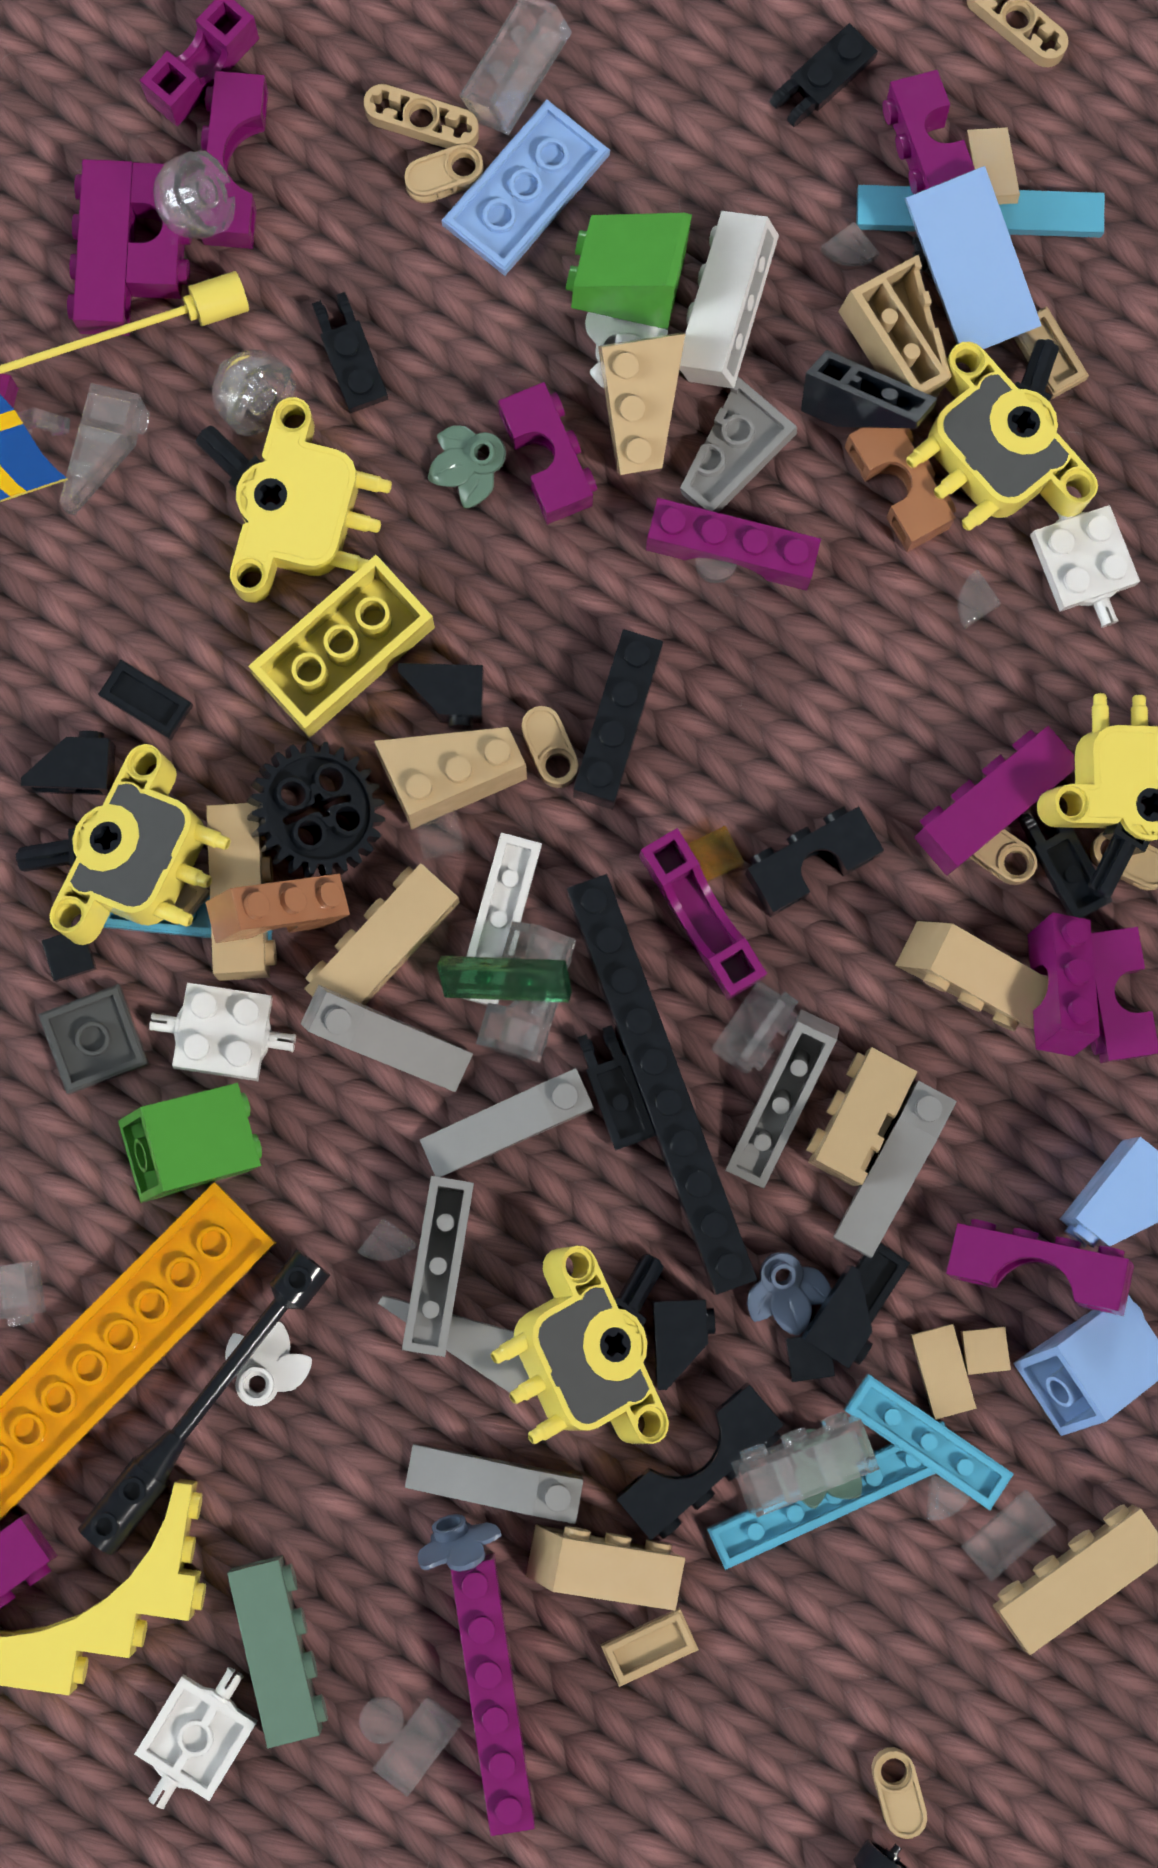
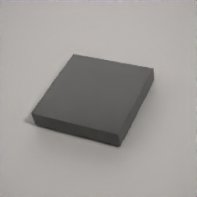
[38,984,150,1095]

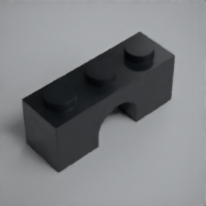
[745,806,884,917]

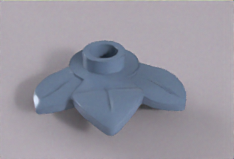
[747,1252,831,1335]
[418,1514,502,1571]

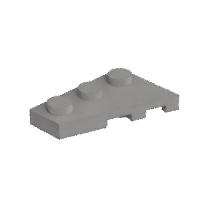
[680,377,797,513]

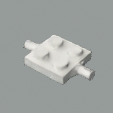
[1030,505,1140,628]
[149,983,296,1081]
[134,1667,258,1809]

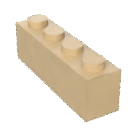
[206,803,277,981]
[304,863,460,1005]
[992,1504,1158,1655]

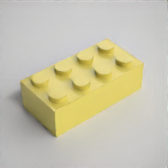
[248,555,435,738]

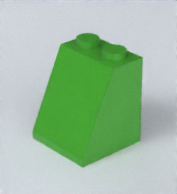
[566,213,692,330]
[118,1083,262,1203]

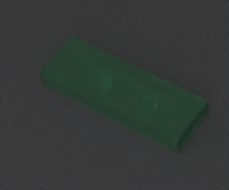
[437,956,572,1003]

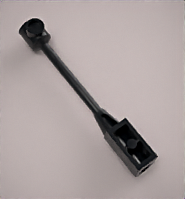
[78,1249,331,1555]

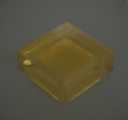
[688,825,744,882]

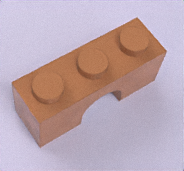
[845,428,956,552]
[205,874,350,943]

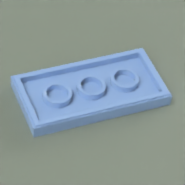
[442,100,610,276]
[905,166,1042,349]

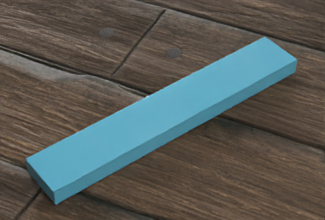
[856,185,1105,238]
[707,1420,946,1570]

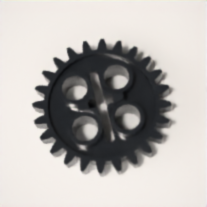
[247,741,385,878]

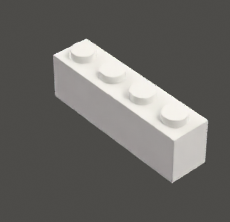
[679,211,779,388]

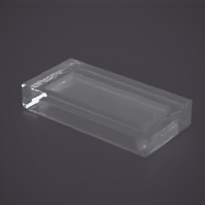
[961,1490,1057,1582]
[373,1696,462,1797]

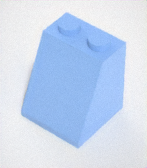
[1060,1137,1158,1248]
[1013,1294,1158,1436]

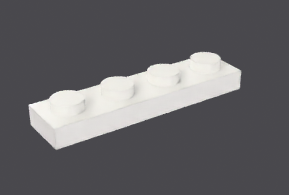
[456,833,542,1008]

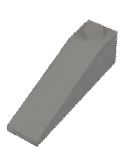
[301,985,473,1092]
[725,1009,840,1189]
[420,1068,594,1177]
[833,1081,957,1258]
[402,1176,474,1357]
[378,1295,529,1393]
[405,1444,584,1524]

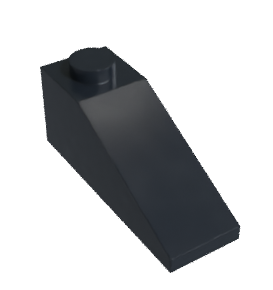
[801,350,937,429]

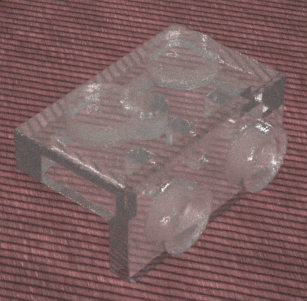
[712,982,799,1074]

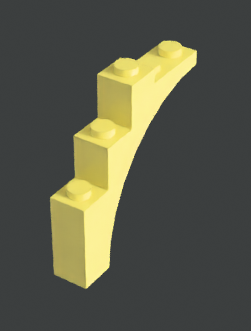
[0,1479,206,1695]

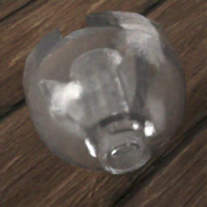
[153,150,236,239]
[212,349,296,436]

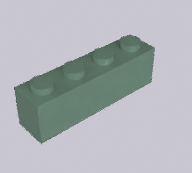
[227,1555,328,1749]

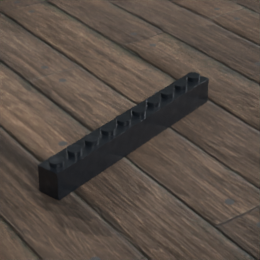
[566,874,757,1295]

